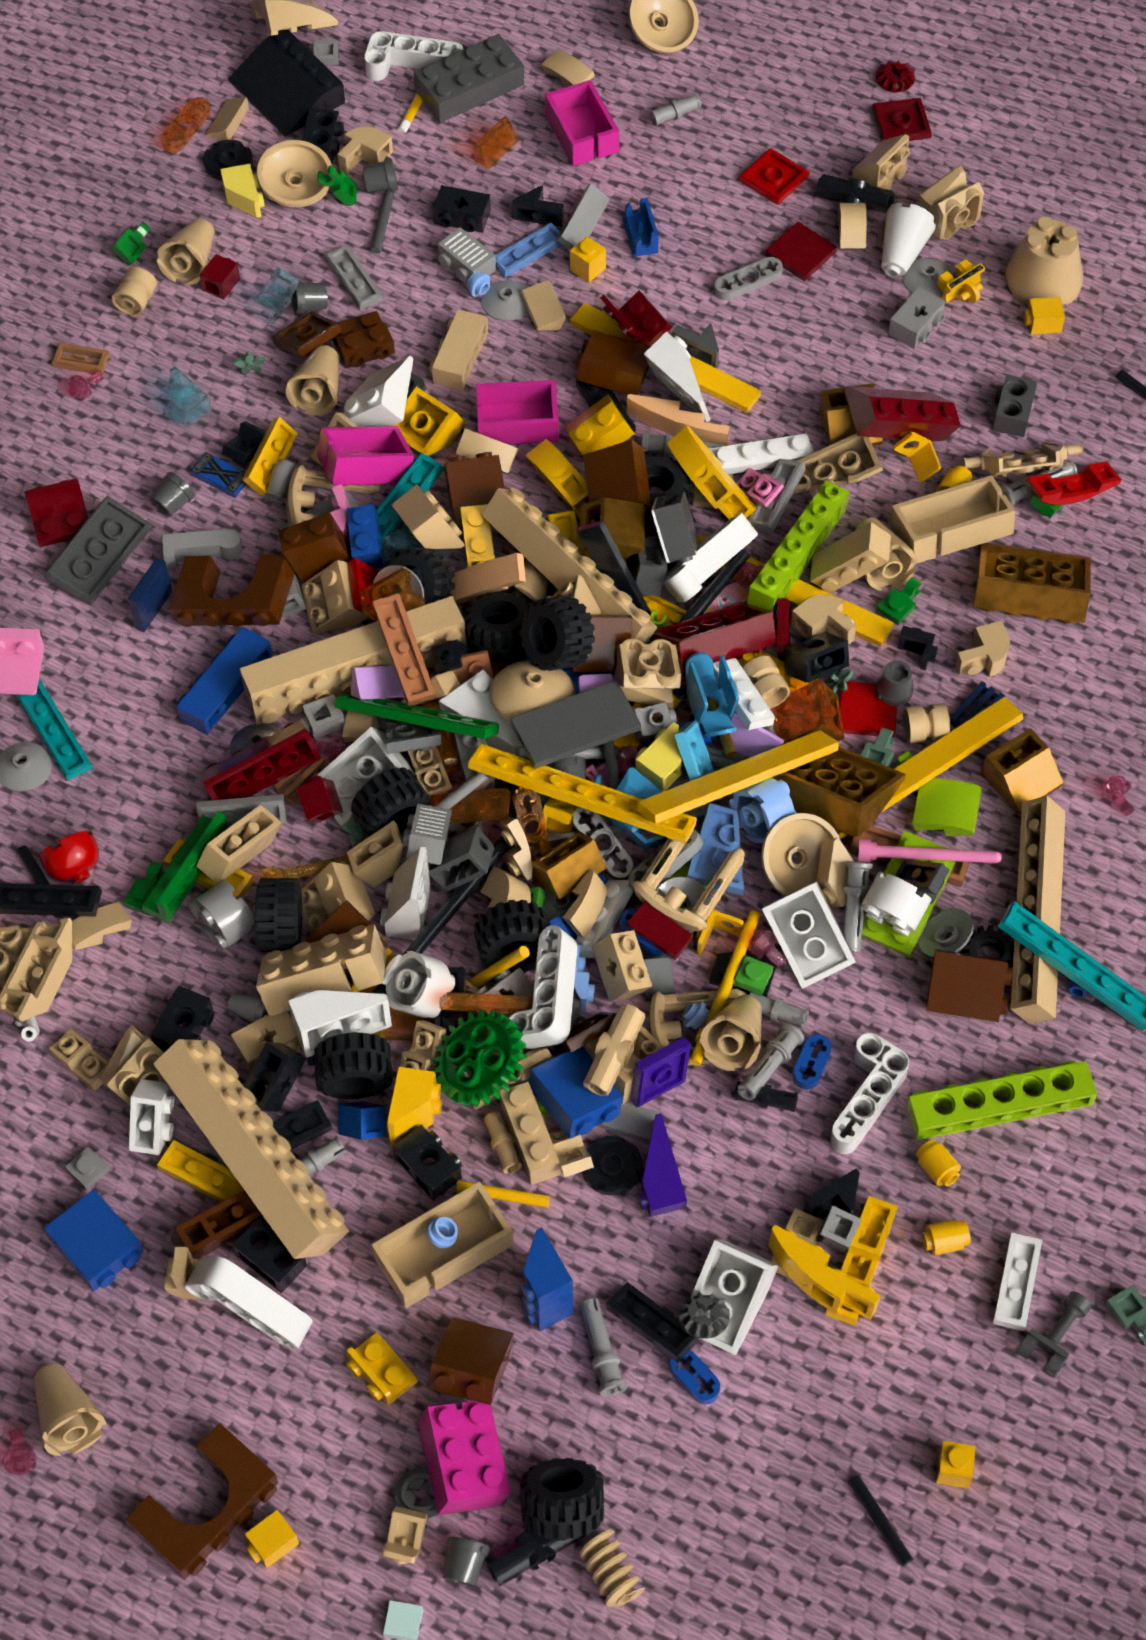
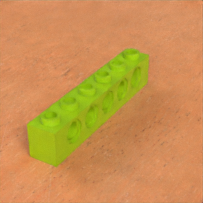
[747,480,850,615]
[906,1060,1097,1141]

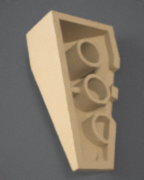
[767,433,883,494]

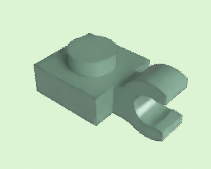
[861,728,895,767]
[1106,1285,1146,1346]

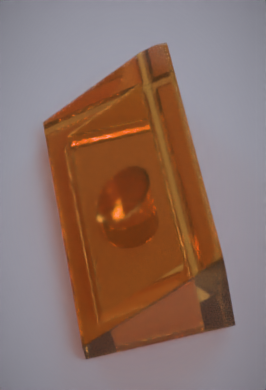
[474,116,519,169]

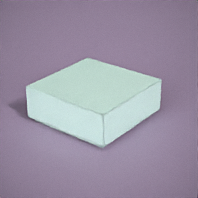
[383,1600,423,1640]

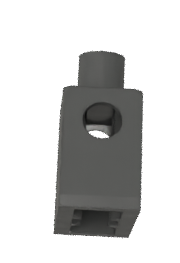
[429,825,494,892]

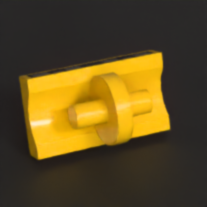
[936,259,986,303]

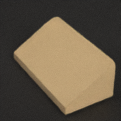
[205,97,249,141]
[520,281,566,331]

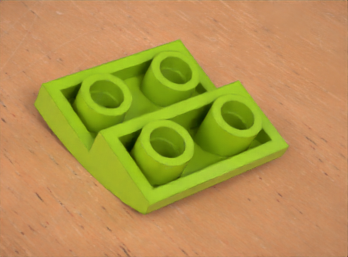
[912,778,982,837]

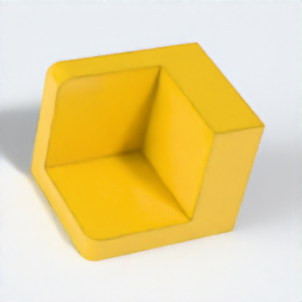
[536,797,579,836]

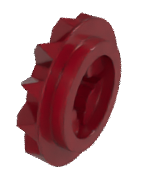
[876,60,915,92]

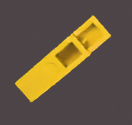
[667,425,757,519]
[525,439,589,522]
[460,504,495,601]
[768,1225,881,1320]

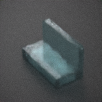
[256,267,300,326]

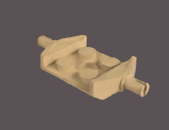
[962,441,1083,477]

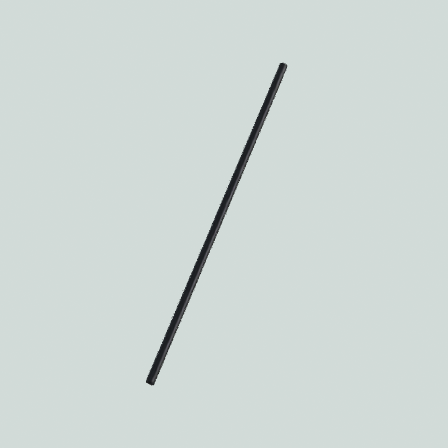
[371,549,750,994]

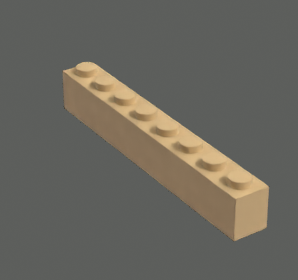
[481,488,657,644]
[1011,796,1065,1024]

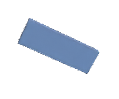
[495,223,562,278]

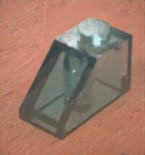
[167,366,212,429]

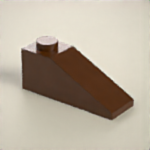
[171,1190,264,1259]

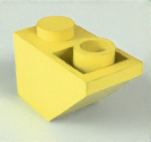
[221,164,265,218]
[635,722,682,792]

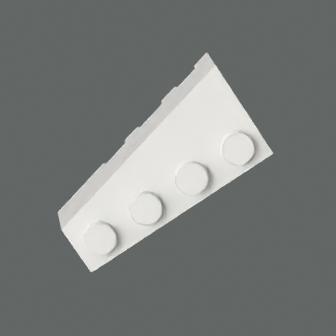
[439,670,551,766]

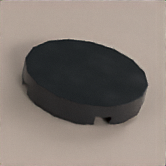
[203,139,253,181]
[582,1136,642,1195]

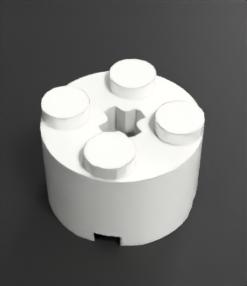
[862,872,931,937]
[382,951,455,1018]

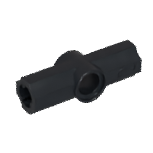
[816,174,895,214]
[485,1529,585,1587]

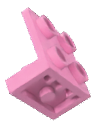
[0,628,45,695]

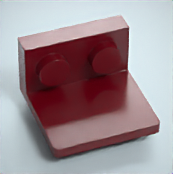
[600,290,672,347]
[24,478,89,548]

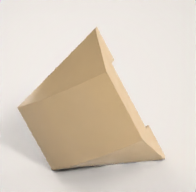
[251,0,338,36]
[0,918,72,1022]

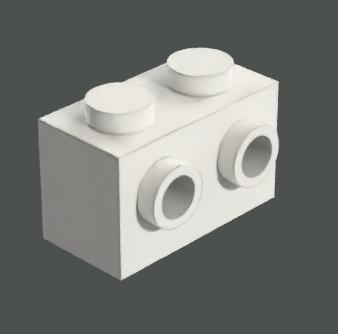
[129,1079,175,1155]

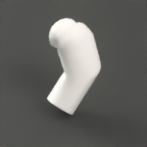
[15,1017,40,1042]

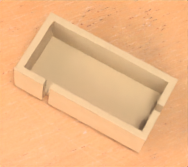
[891,475,1015,564]
[256,924,387,1017]
[371,1181,514,1309]

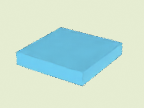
[674,720,715,781]

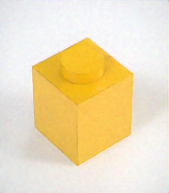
[570,236,606,283]
[1023,297,1065,334]
[936,1441,976,1489]
[245,1510,299,1568]

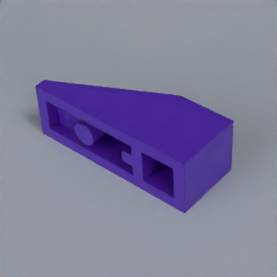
[637,1113,687,1217]

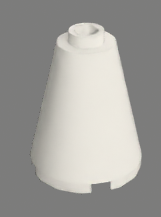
[881,203,937,278]

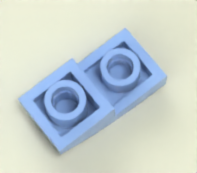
[573,945,595,1012]

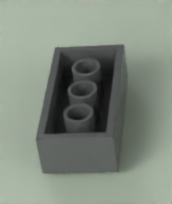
[414,34,524,123]

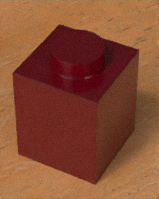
[200,254,240,300]
[296,776,343,823]

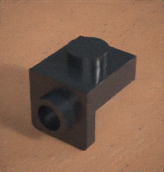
[222,421,265,465]
[898,626,938,671]
[431,639,471,674]

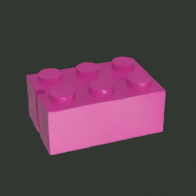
[545,80,619,166]
[476,380,559,445]
[316,426,414,486]
[418,1401,511,1515]

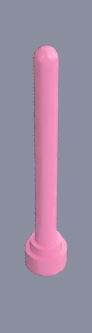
[858,839,1002,863]

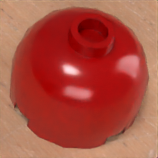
[38,830,99,884]

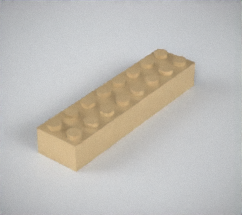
[240,596,467,724]
[153,1039,350,1259]

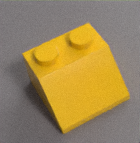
[393,386,467,456]
[565,395,635,455]
[387,1067,442,1147]

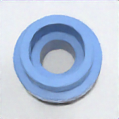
[467,272,490,297]
[682,1001,710,1030]
[427,1217,458,1248]

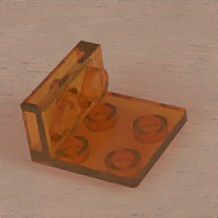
[773,678,845,744]

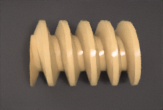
[579,1529,645,1608]

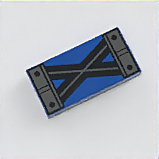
[190,452,246,498]

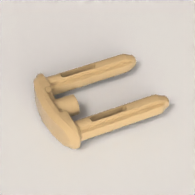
[286,464,381,526]
[633,830,745,931]
[648,989,747,1066]

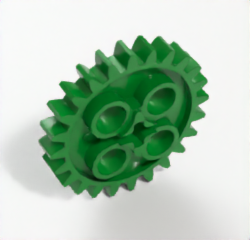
[432,1009,526,1107]

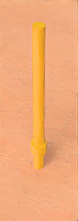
[689,910,761,1066]

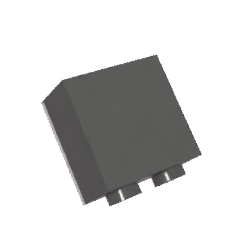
[651,490,700,563]

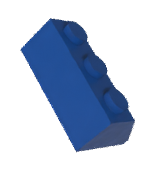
[521,1227,573,1331]

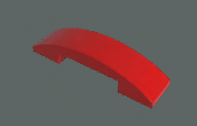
[1026,461,1122,505]

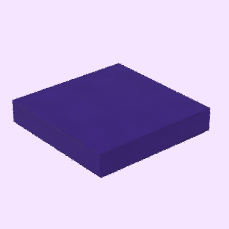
[630,1037,691,1108]

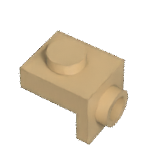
[382,1506,428,1564]

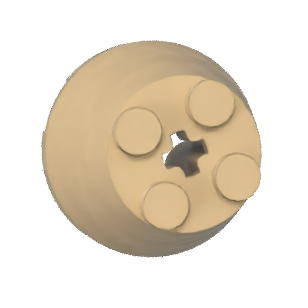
[1005,217,1083,306]

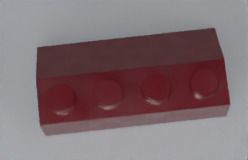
[844,386,961,442]
[650,602,777,676]
[199,720,322,800]

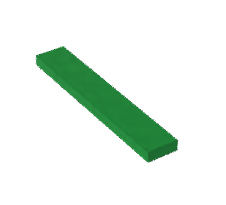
[335,692,499,739]

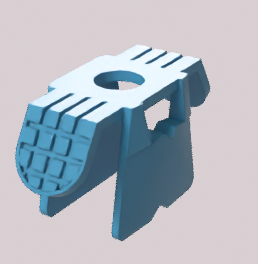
[685,652,739,737]
[595,767,668,851]

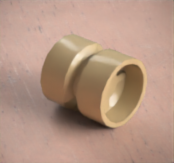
[112,267,157,316]
[743,656,790,709]
[903,703,950,744]

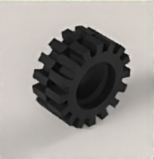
[961,925,1014,968]

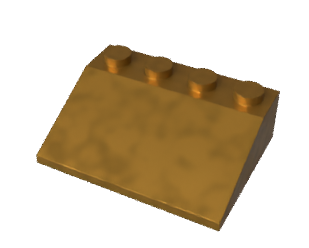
[974,543,1091,624]
[772,734,906,837]

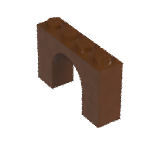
[168,554,295,627]
[125,1423,278,1580]

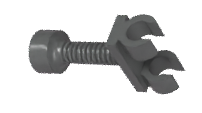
[1017,1291,1092,1378]

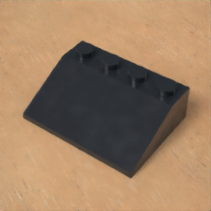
[228,30,345,137]

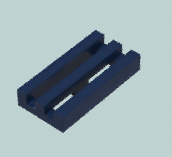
[950,681,1005,728]

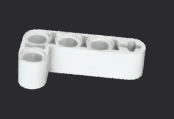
[364,31,464,81]
[663,512,758,602]
[509,925,577,1049]
[831,1033,909,1154]
[185,1256,313,1350]

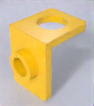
[893,432,941,482]
[696,910,744,956]

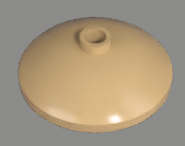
[628,0,699,54]
[257,140,332,207]
[490,660,576,723]
[761,813,841,897]

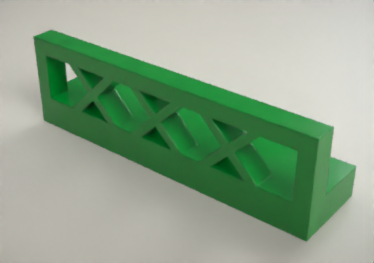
[142,811,228,923]

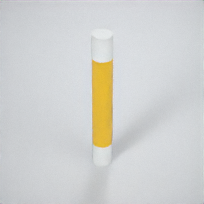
[397,93,422,133]

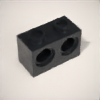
[302,108,344,164]
[232,1218,307,1293]

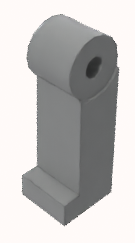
[162,529,243,570]

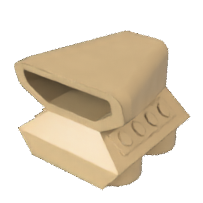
[916,165,984,240]
[614,639,681,709]
[99,1025,172,1105]

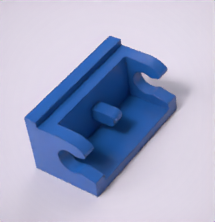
[622,198,659,257]

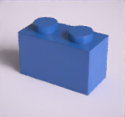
[347,504,384,569]

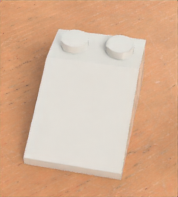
[644,331,711,423]
[344,356,413,427]
[317,727,416,826]
[380,847,431,940]
[762,881,856,989]
[288,990,392,1058]
[691,1239,779,1355]

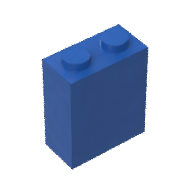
[529,1046,623,1139]
[44,1189,144,1291]

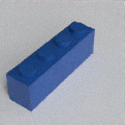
[177,627,273,735]

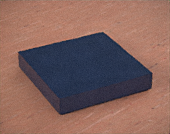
[128,558,172,632]

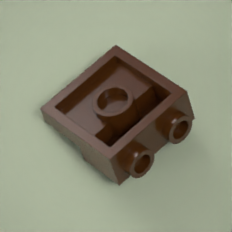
[332,311,395,368]

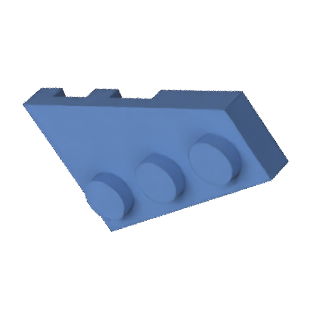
[687,803,744,896]

